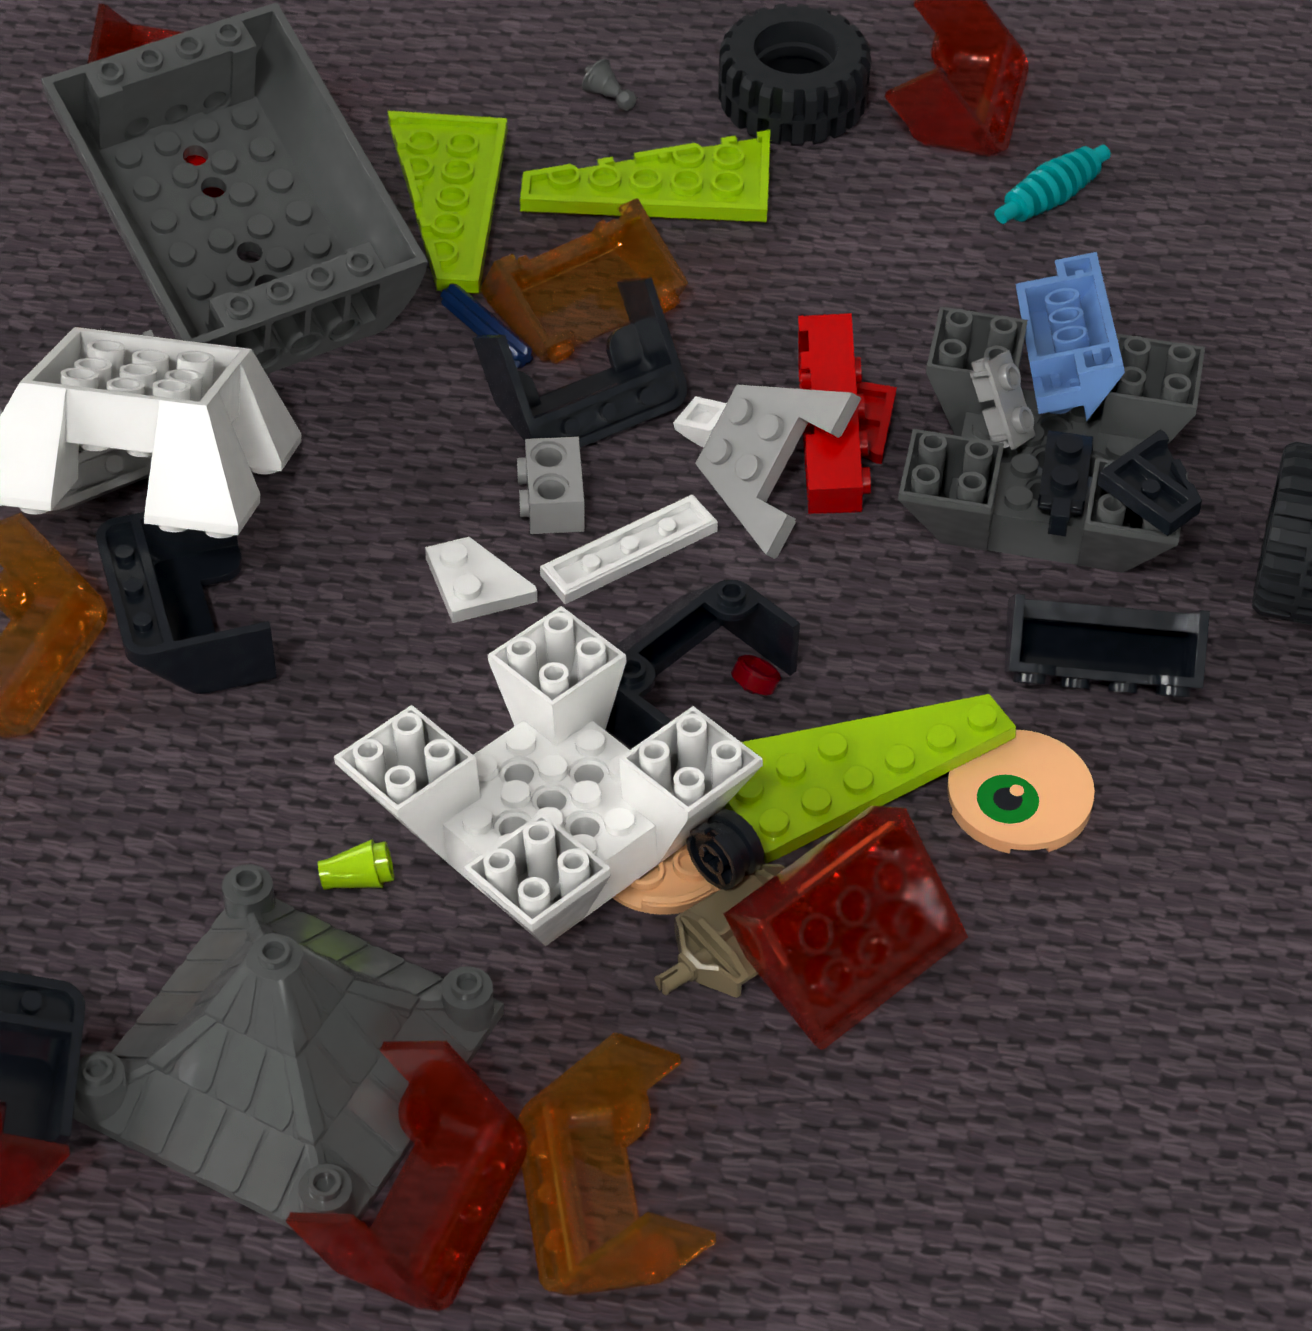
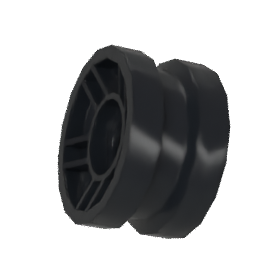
[686,809,764,890]

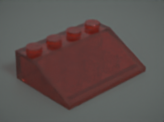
[724,806,968,1050]

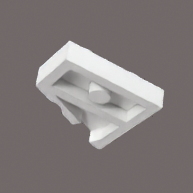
[425,537,538,623]

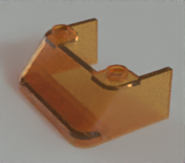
[0,512,108,739]
[517,1032,717,1296]

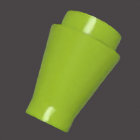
[318,839,394,890]

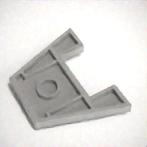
[695,385,861,559]

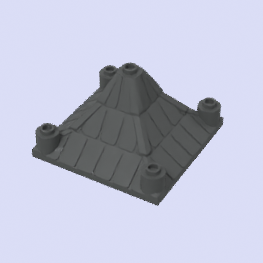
[73,864,504,1253]

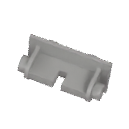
[970,350,1036,450]

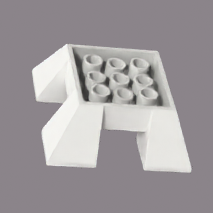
[0,327,301,538]
[334,606,763,947]

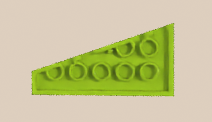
[388,111,508,294]
[520,130,770,222]
[725,694,1016,864]

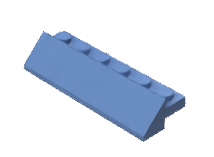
[1016,252,1125,421]

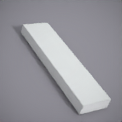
[540,494,718,604]

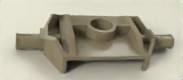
[654,864,842,998]

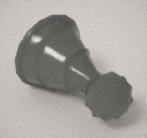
[582,59,637,111]

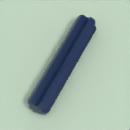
[440,284,533,368]

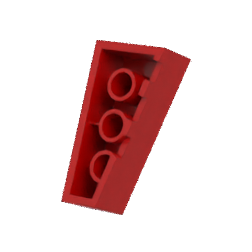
[798,313,871,514]

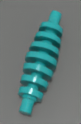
[995,144,1111,224]

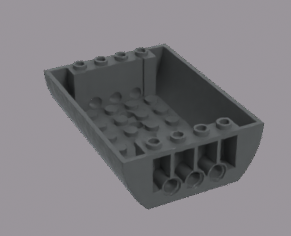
[41,2,428,374]

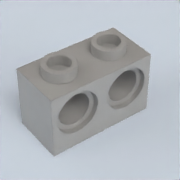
[517,437,584,534]

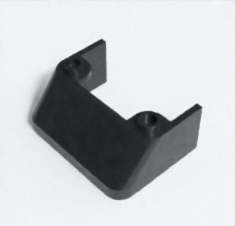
[472,277,687,448]
[606,580,800,749]

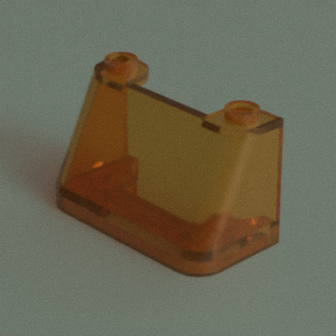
[480,198,689,363]

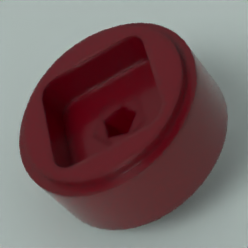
[731,655,781,695]

